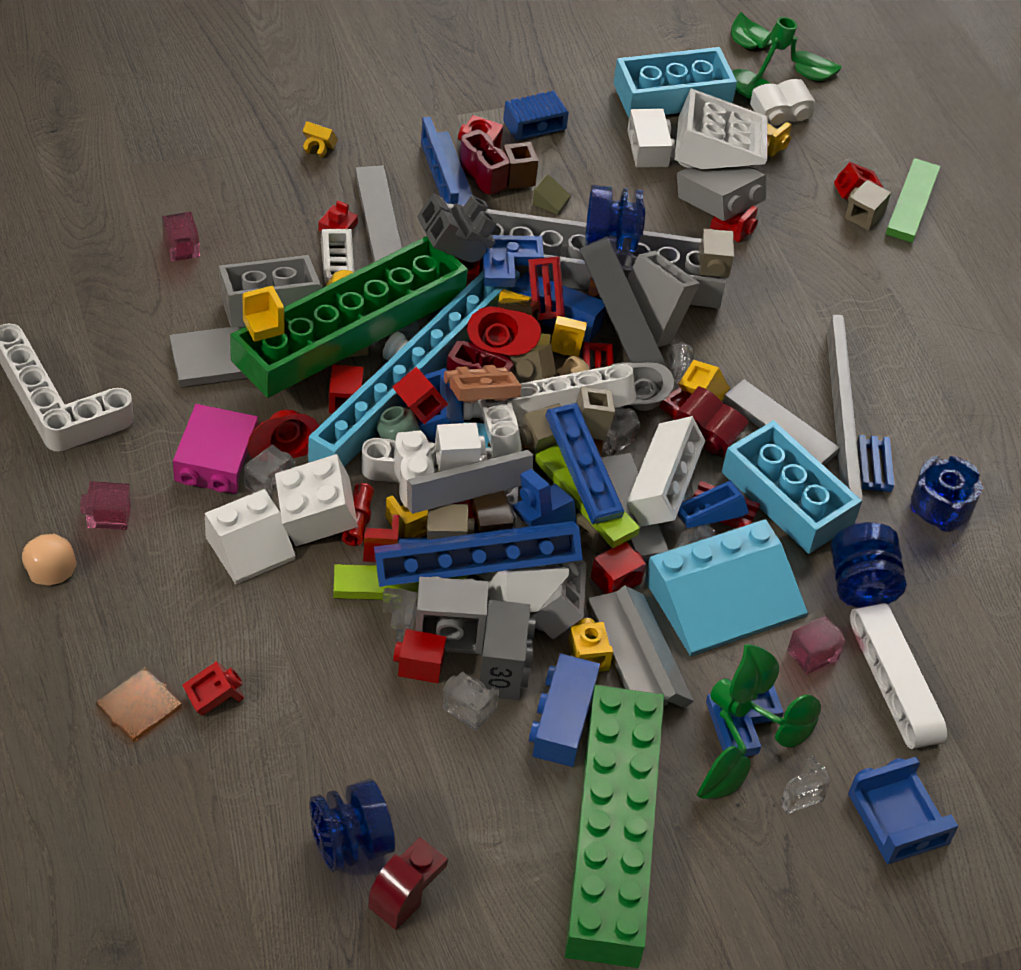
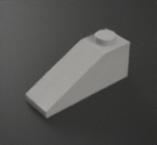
[530,560,587,639]

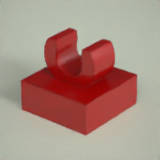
[318,200,358,232]

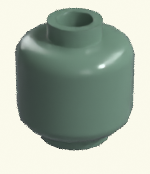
[377,406,420,441]

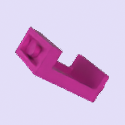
[173,404,258,494]

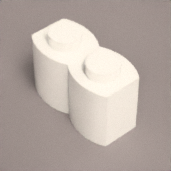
[750,79,815,126]
[394,430,434,508]

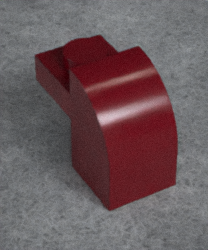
[368,837,448,930]

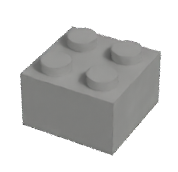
[415,576,488,655]

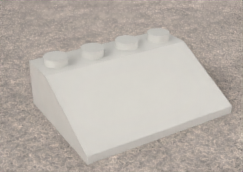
[674,88,767,169]

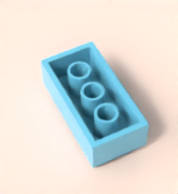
[613,47,737,118]
[722,420,862,554]

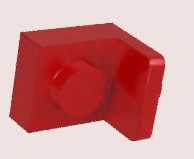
[834,162,883,200]
[710,205,758,243]
[182,661,245,716]

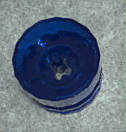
[585,185,646,252]
[830,522,907,608]
[309,778,395,872]

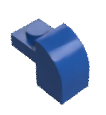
[512,469,576,527]

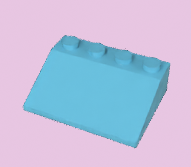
[645,519,808,656]

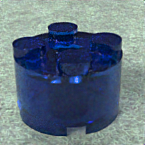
[910,455,983,532]

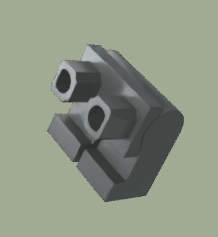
[417,193,498,262]

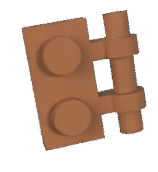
[444,365,521,403]

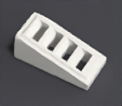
[321,229,354,283]

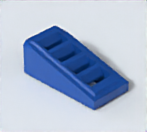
[677,480,749,528]

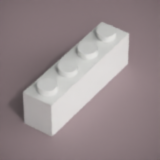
[627,416,705,527]

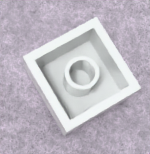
[275,454,358,546]

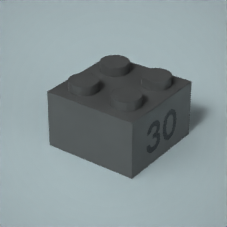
[478,599,536,700]

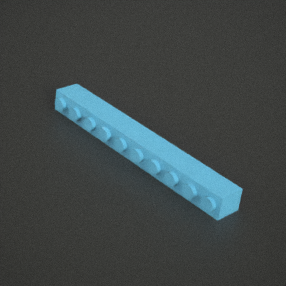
[308,270,520,467]

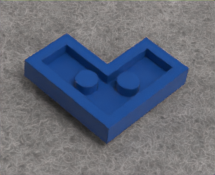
[482,235,544,287]
[706,685,784,756]

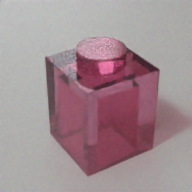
[162,212,200,262]
[80,481,132,530]
[787,615,845,675]

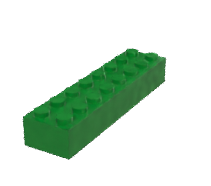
[230,236,468,398]
[564,685,664,968]

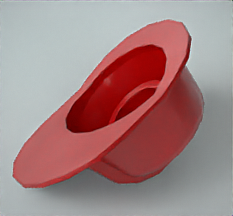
[467,306,541,356]
[247,409,319,464]

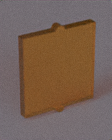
[96,668,182,742]

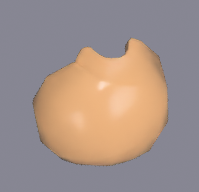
[22,533,76,586]

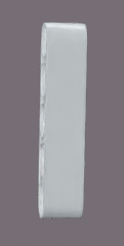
[850,603,947,749]

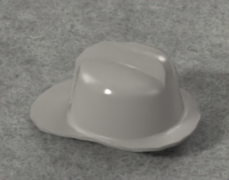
[611,362,674,411]

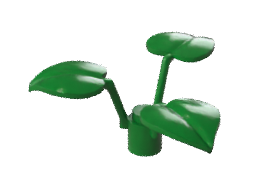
[731,12,842,99]
[696,644,821,799]

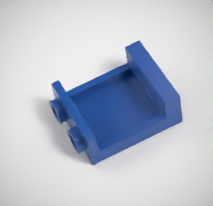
[848,757,958,865]

